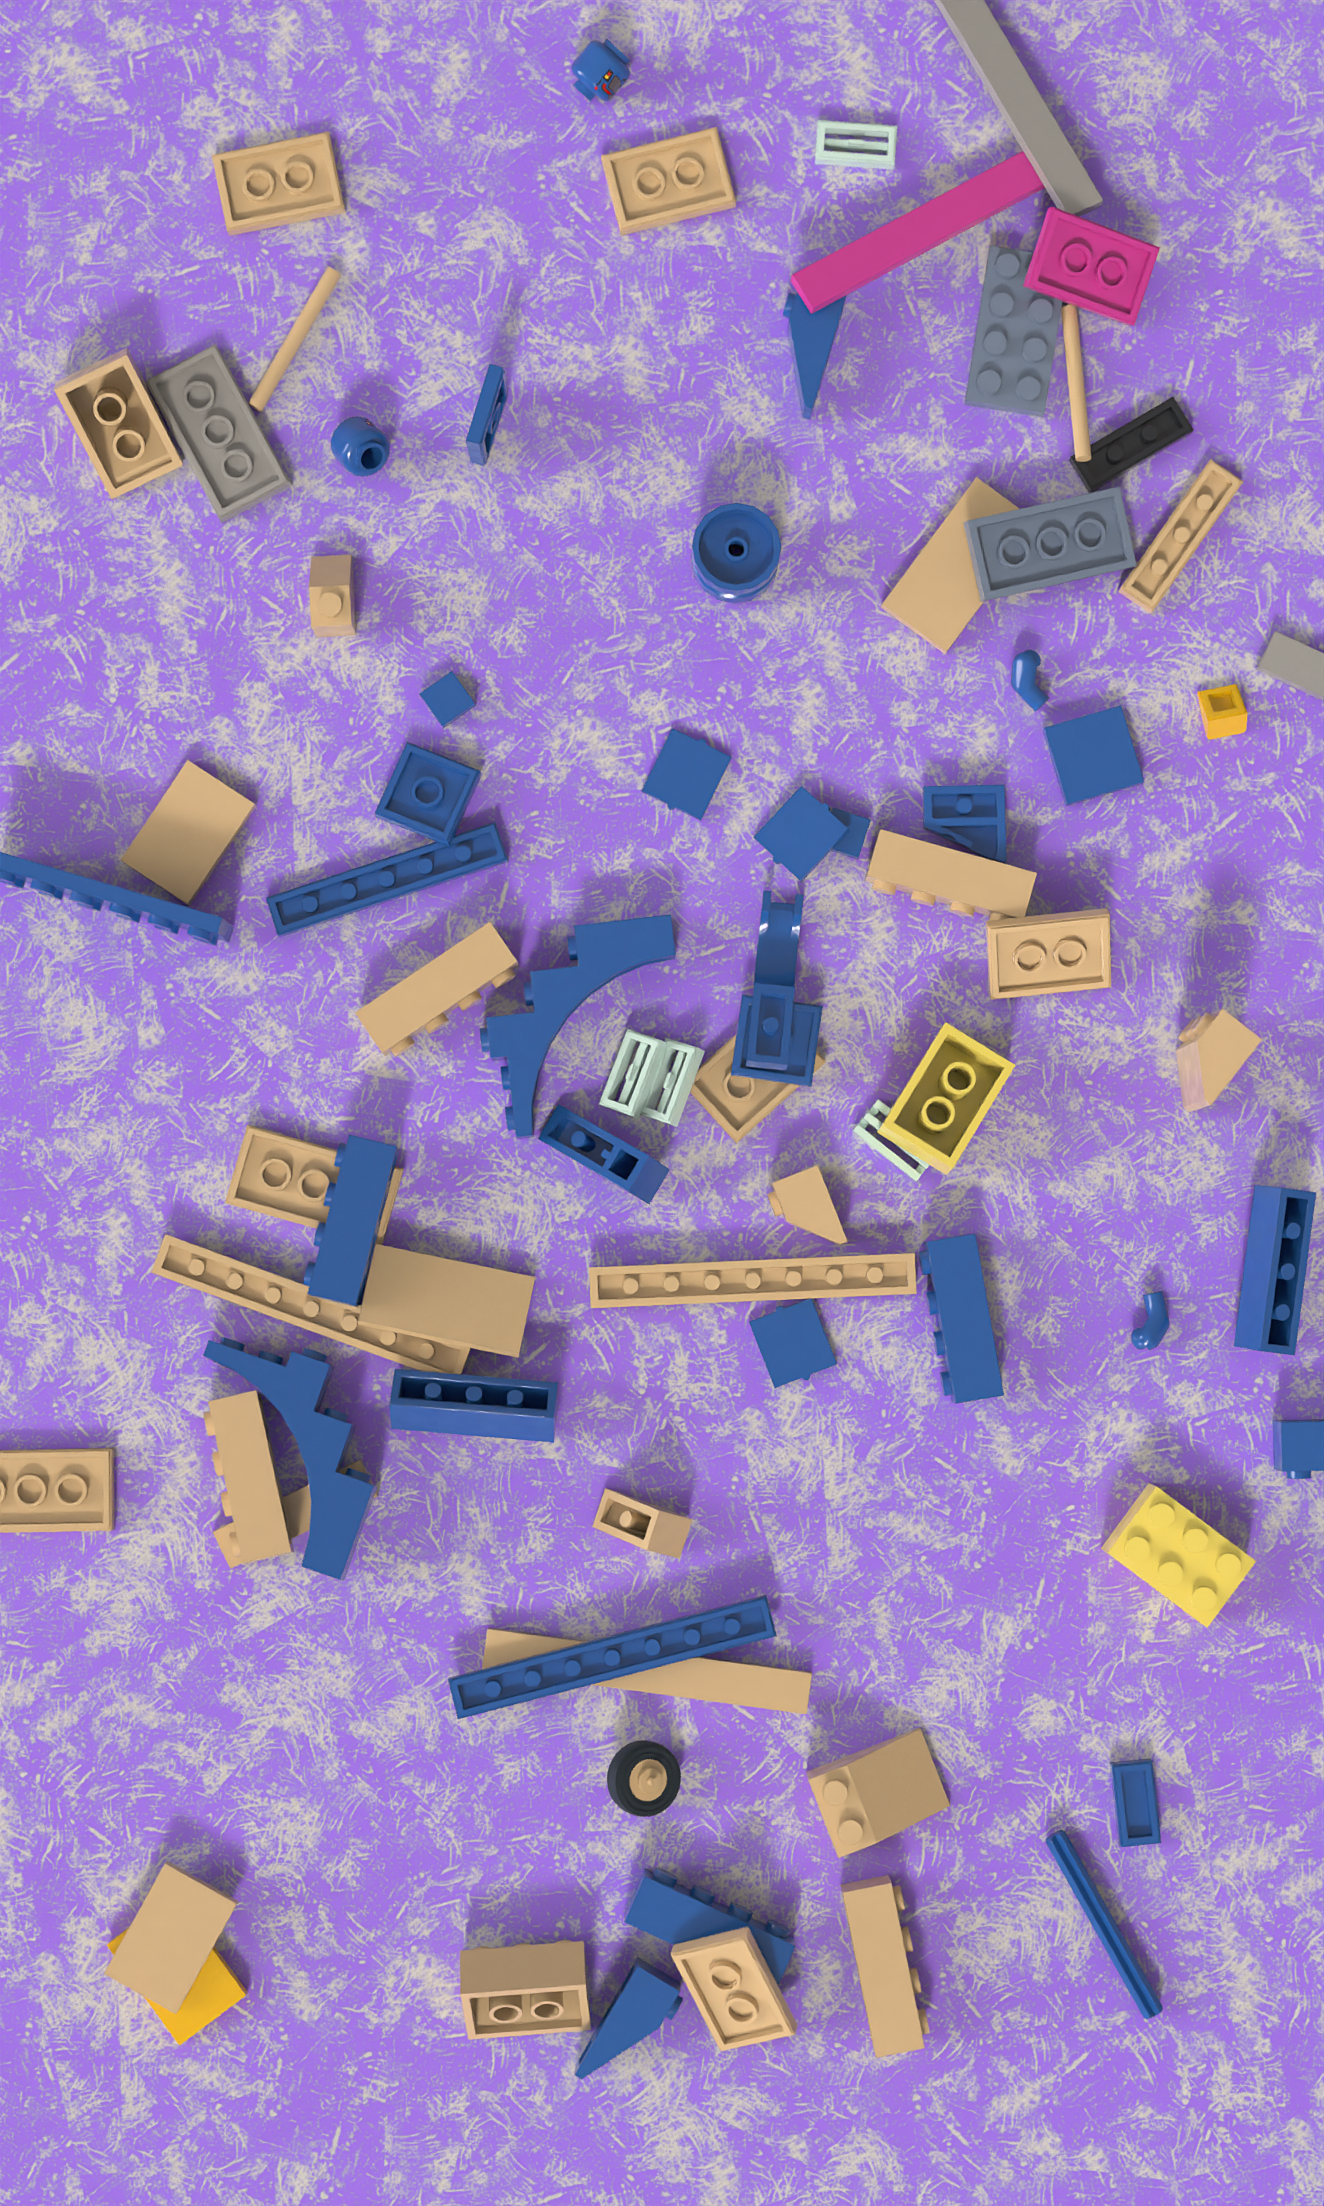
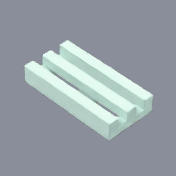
[815,120,897,170]
[599,1029,667,1119]
[640,1038,705,1127]
[852,1099,929,1182]

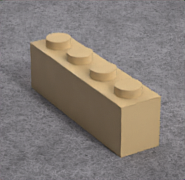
[865,829,1037,920]
[355,922,519,1057]
[204,1390,295,1564]
[840,1875,930,2058]

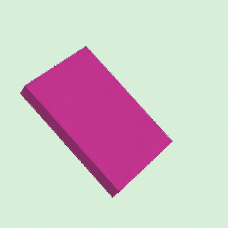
[1023,207,1160,326]

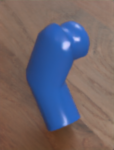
[1011,650,1049,712]
[1131,1291,1170,1350]

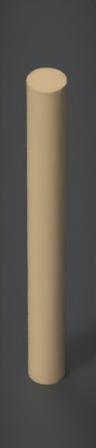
[248,267,341,412]
[1061,304,1092,462]

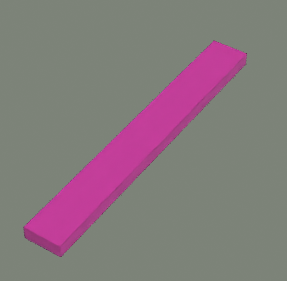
[790,151,1082,314]

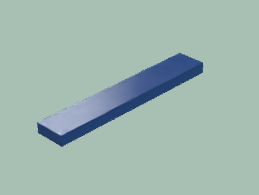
[266,822,509,937]

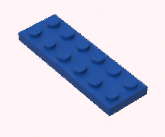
[0,852,234,946]

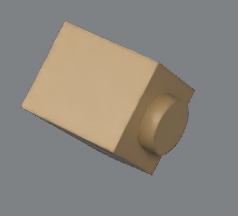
[309,554,356,637]
[767,1165,847,1245]
[592,1488,693,1558]

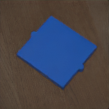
[641,728,732,821]
[753,786,850,882]
[749,1298,837,1388]

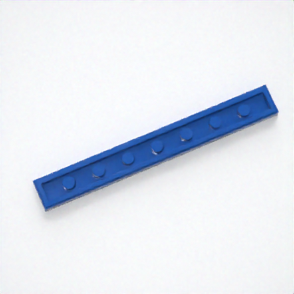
[448,1595,777,1719]

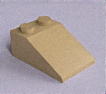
[54,348,183,500]
[806,1728,950,1858]

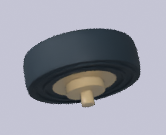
[607,1740,681,1817]

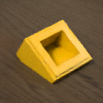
[1197,684,1248,740]

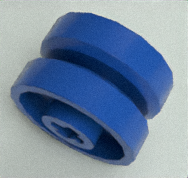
[691,503,781,604]

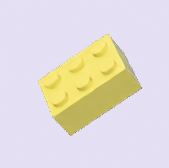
[877,1022,1015,1175]
[1101,1483,1256,1628]

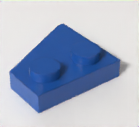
[922,785,1007,864]

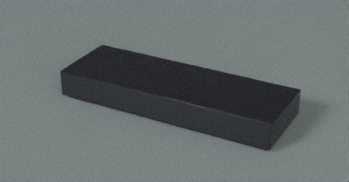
[1069,397,1194,493]

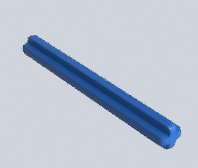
[1045,1830,1163,2019]

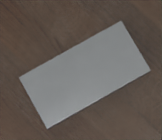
[145,344,292,523]

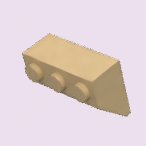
[1176,1009,1262,1112]
[460,1940,591,2040]

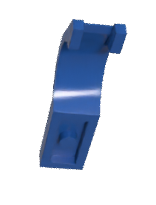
[746,891,804,1071]

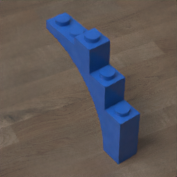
[480,914,676,1139]
[203,1337,377,1581]

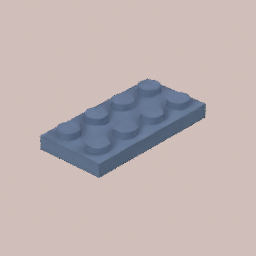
[964,245,1062,417]
[963,487,1137,602]

